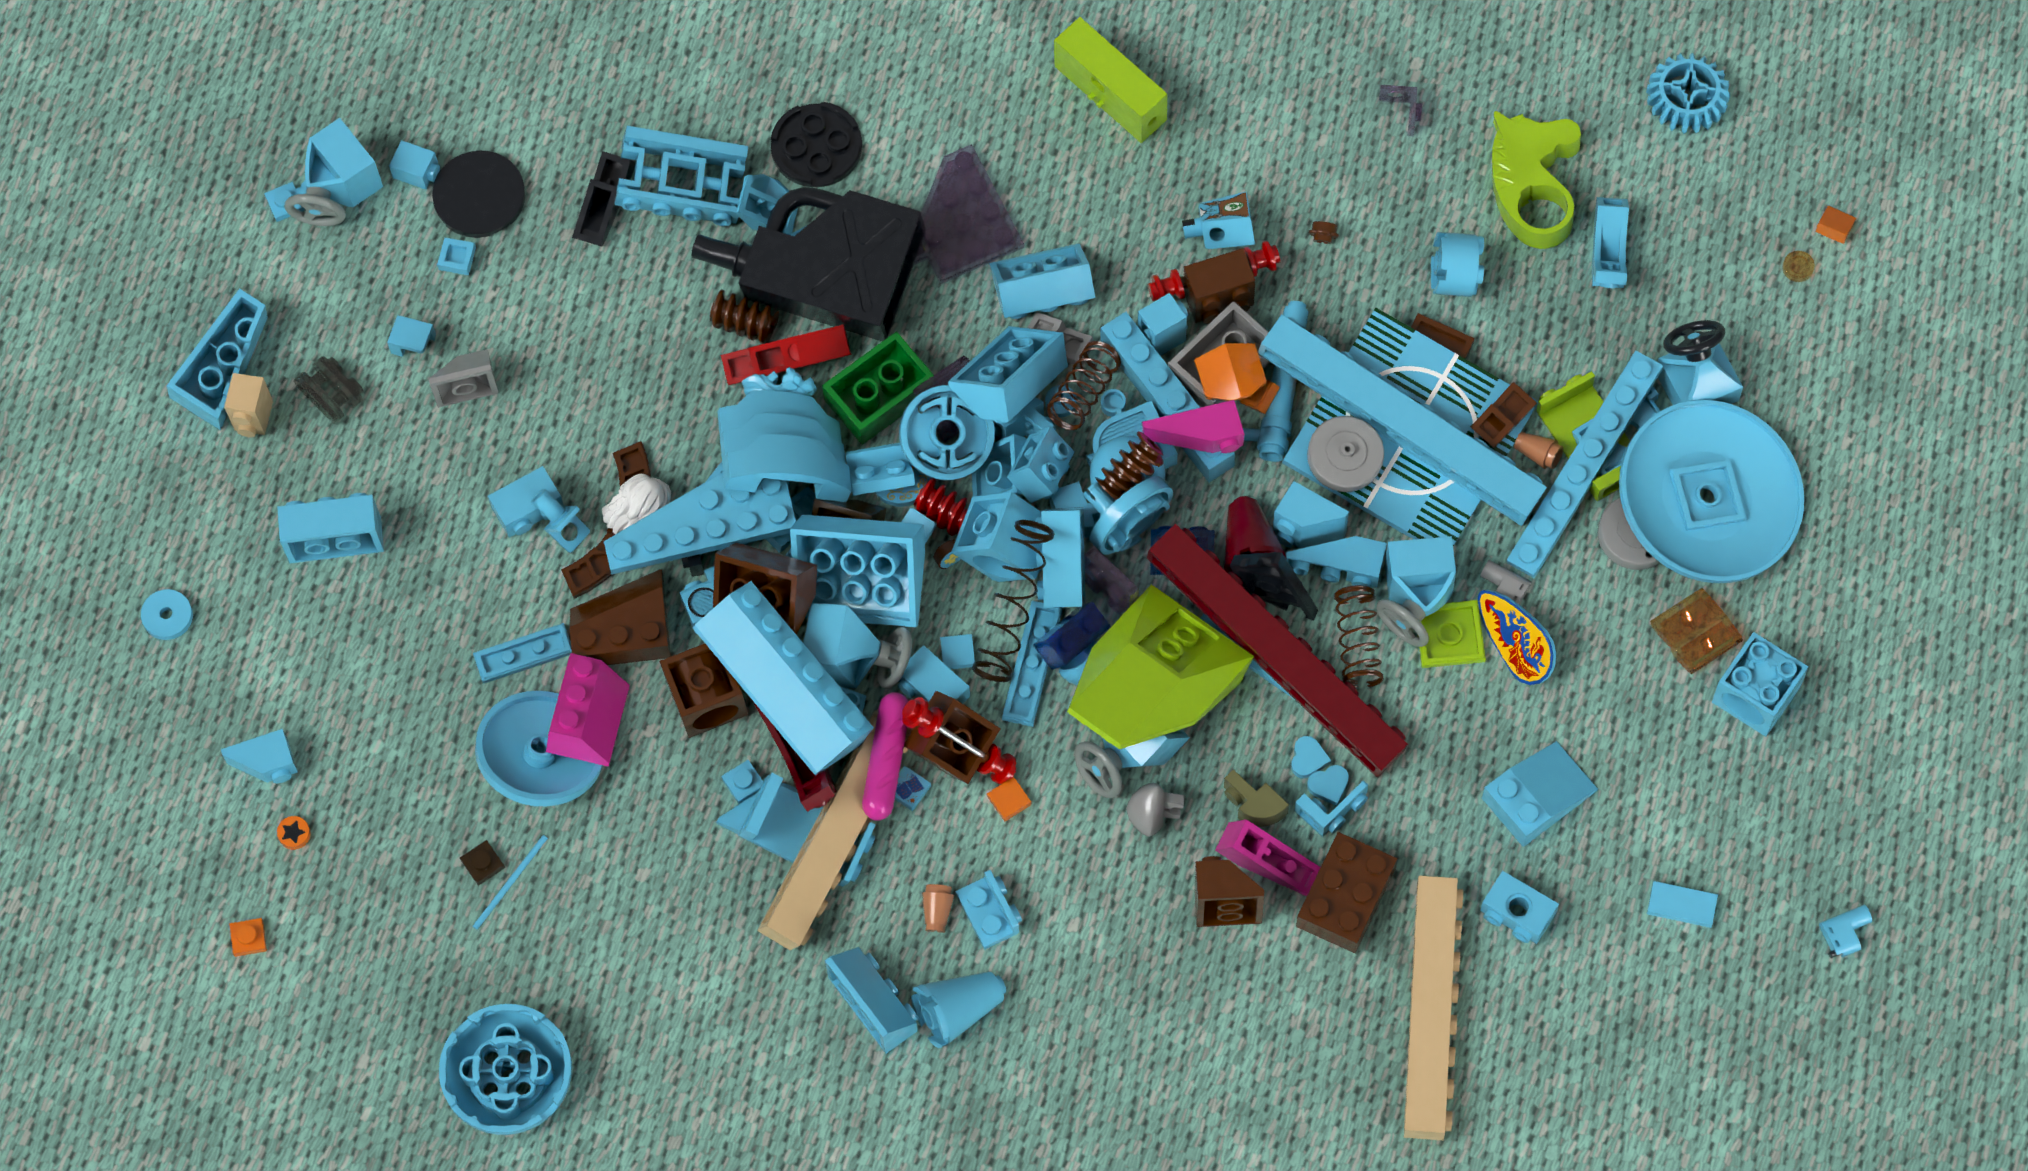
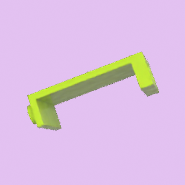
[1536,371,1630,501]

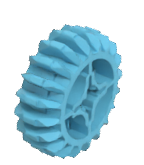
[1646,53,1730,134]

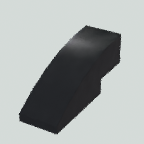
[572,151,636,247]

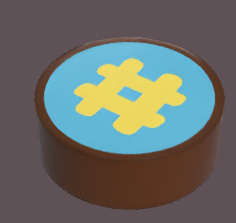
[933,539,962,569]

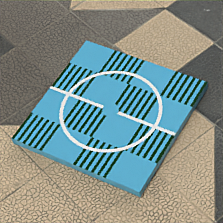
[1282,308,1538,546]

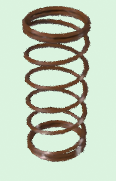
[1047,341,1121,430]
[1334,585,1384,688]

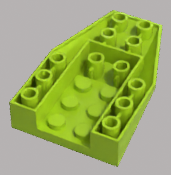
[1067,584,1254,749]

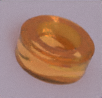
[1782,251,1815,282]

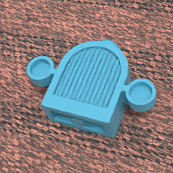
[1086,389,1178,469]

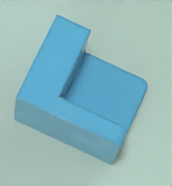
[387,315,436,357]

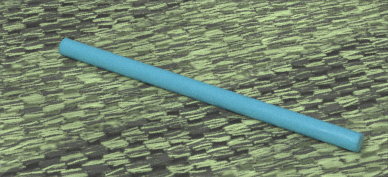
[472,835,548,930]

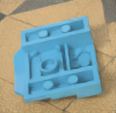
[717,390,852,502]

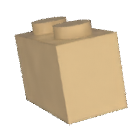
[224,373,273,437]

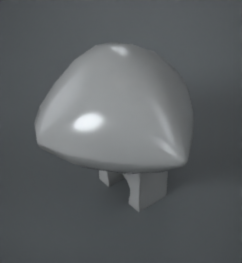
[1126,783,1184,837]

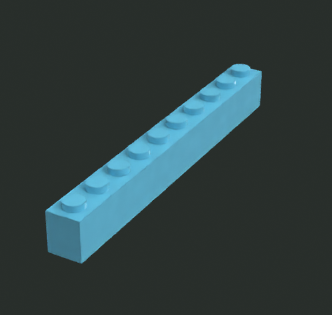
[1258,314,1547,526]

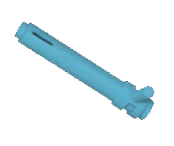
[1243,301,1309,462]

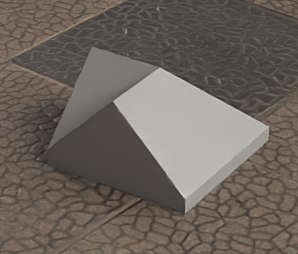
[429,349,498,408]

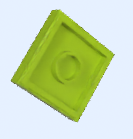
[1417,600,1486,668]

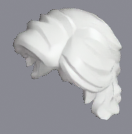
[602,473,671,534]

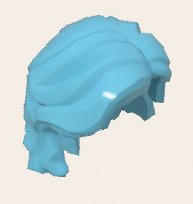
[742,367,817,397]

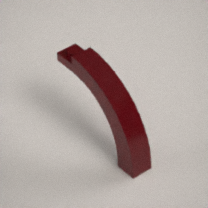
[751,699,837,812]

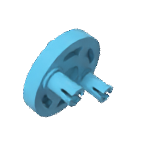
[899,385,995,480]
[1083,476,1173,555]

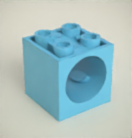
[951,492,1042,582]
[1712,632,1809,737]

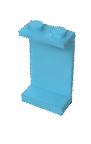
[738,773,875,887]

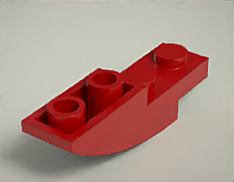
[720,324,852,385]

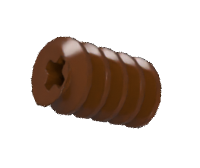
[710,289,779,344]
[1095,431,1163,500]

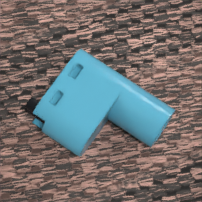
[1819,905,1872,958]

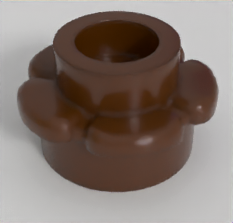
[1308,221,1339,244]

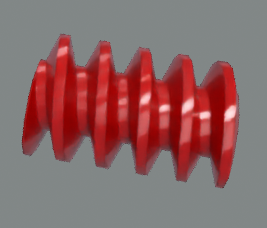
[914,478,968,536]

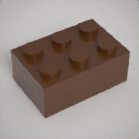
[1296,832,1398,954]

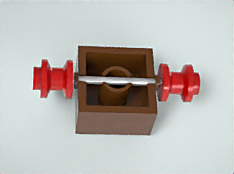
[1148,241,1280,324]
[902,691,1016,784]

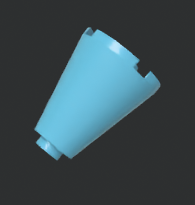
[911,972,1006,1048]

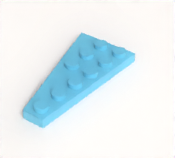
[604,472,796,575]

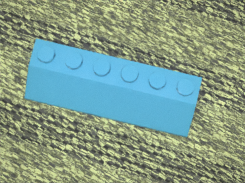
[693,581,874,776]

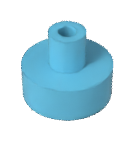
[1045,385,1077,417]

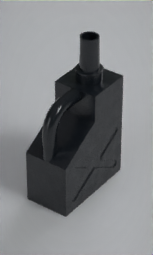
[691,187,926,341]

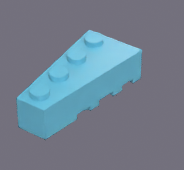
[166,288,268,430]

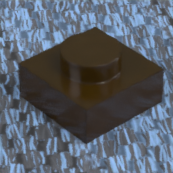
[460,840,505,886]

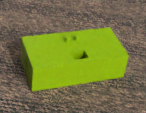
[1054,17,1168,143]

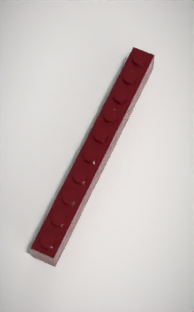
[1147,523,1408,778]

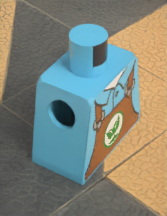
[1182,192,1255,249]

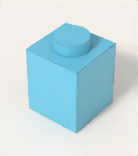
[389,140,440,190]

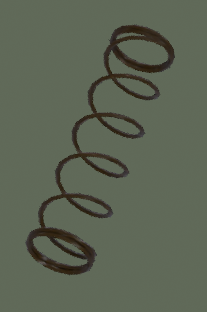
[972,520,1055,682]

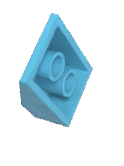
[1482,741,1598,847]

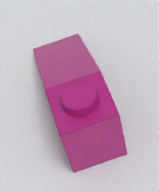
[1142,400,1244,453]
[1215,820,1321,896]

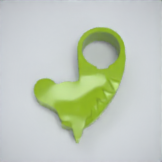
[1492,111,1581,249]

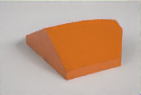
[1194,343,1267,401]

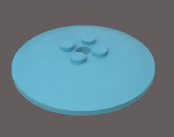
[1619,400,1804,583]

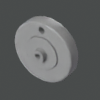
[1307,416,1384,492]
[1597,498,1660,570]

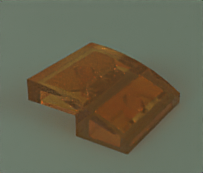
[1650,588,1743,674]

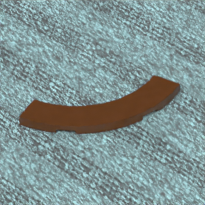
[561,441,651,599]

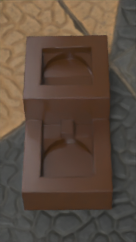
[1471,382,1537,448]

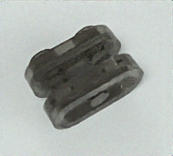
[294,356,364,424]

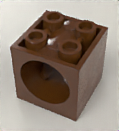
[659,643,749,738]

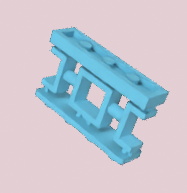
[615,126,748,226]

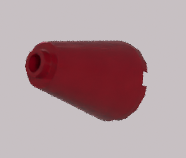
[1224,496,1287,587]

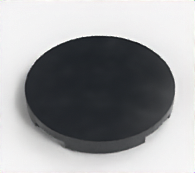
[771,102,862,187]
[432,151,525,238]

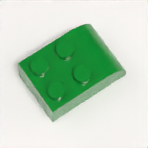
[822,331,935,445]

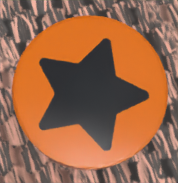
[277,816,311,850]

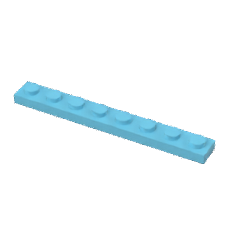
[1506,350,1663,578]

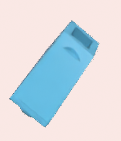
[1286,536,1387,588]

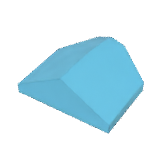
[736,174,798,235]

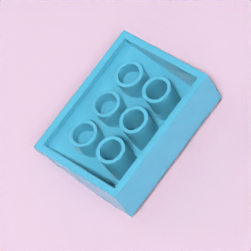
[790,515,925,627]

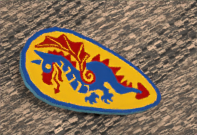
[1478,590,1556,685]

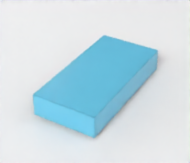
[1647,881,1718,928]

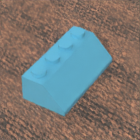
[948,326,1068,423]

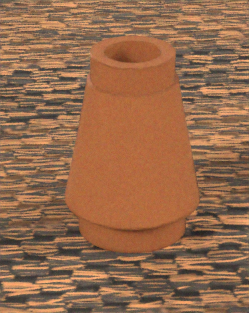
[1514,432,1564,469]
[922,884,954,933]

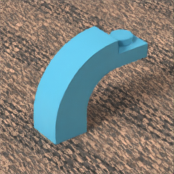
[1592,197,1629,288]

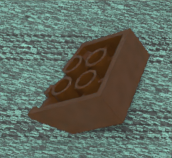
[570,569,671,665]

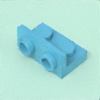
[845,443,915,496]
[955,870,1022,950]

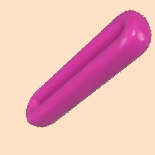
[862,692,909,821]

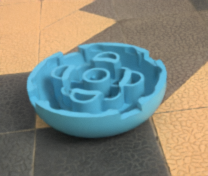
[439,1004,572,1135]

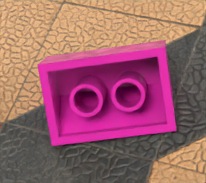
[546,653,630,767]

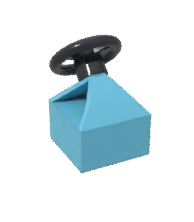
[1657,320,1743,408]

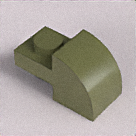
[1224,769,1289,827]

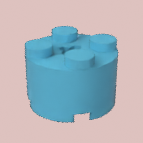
[1431,232,1484,297]

